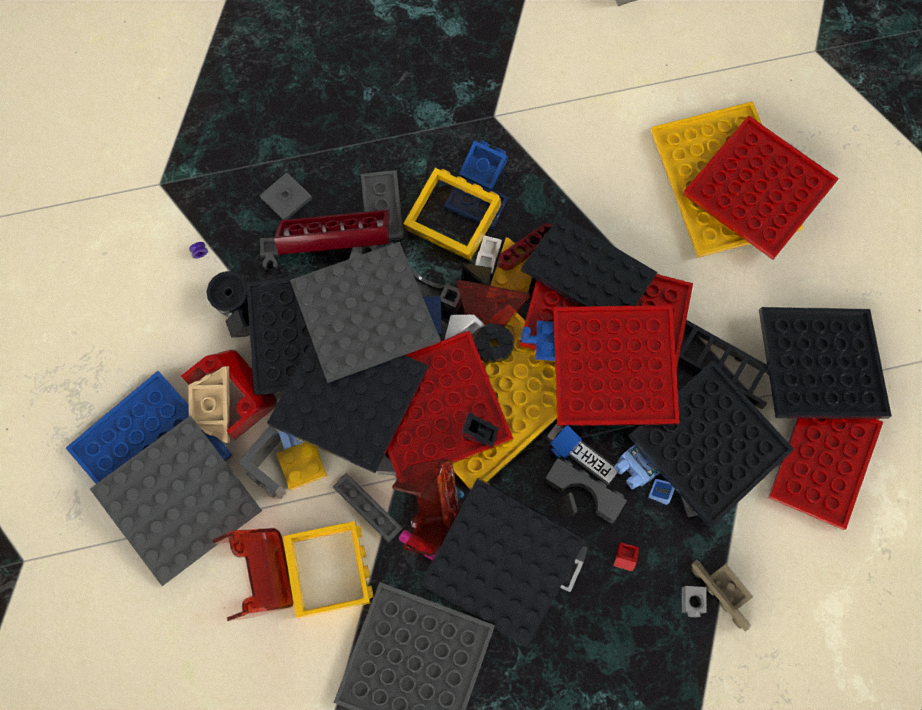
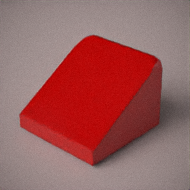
[614,542,639,571]

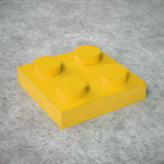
[276,442,327,491]

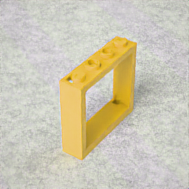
[403,168,501,261]
[283,521,374,619]

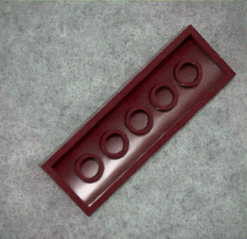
[274,210,390,255]

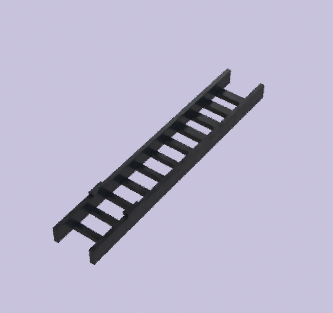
[678,320,769,409]

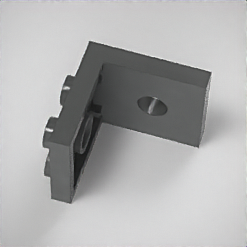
[238,426,286,498]

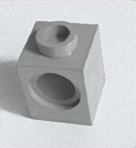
[682,586,707,617]

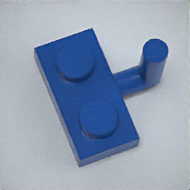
[521,321,555,361]

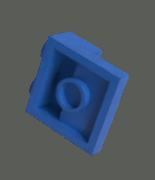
[459,140,509,190]

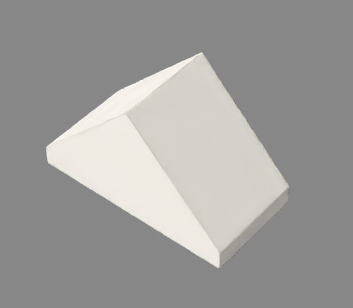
[445,315,485,339]

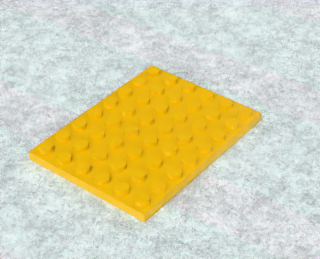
[650,101,804,258]
[449,305,557,490]

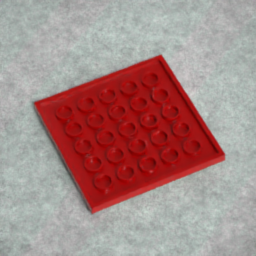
[682,115,839,260]
[553,305,679,426]
[387,331,514,485]

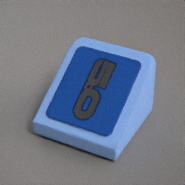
[649,479,675,505]

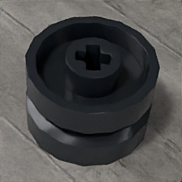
[206,271,248,317]

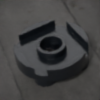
[475,323,514,363]

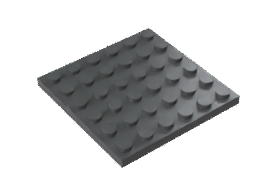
[290,242,440,383]
[90,416,262,586]
[333,582,495,710]

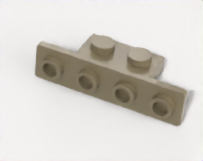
[691,560,753,632]

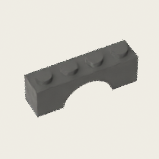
[410,267,464,315]
[544,459,627,524]

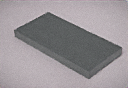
[361,170,404,241]

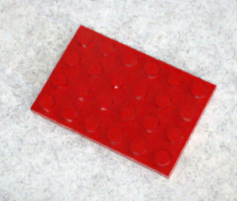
[768,418,883,530]

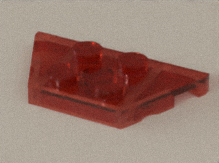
[457,280,530,327]

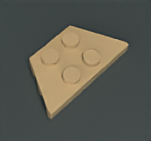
[188,366,230,443]

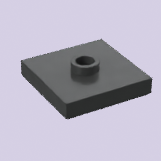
[260,173,312,220]

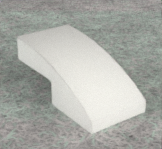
[475,236,502,274]

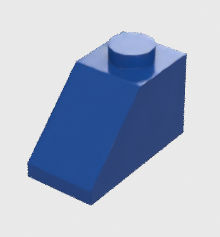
[551,425,582,459]

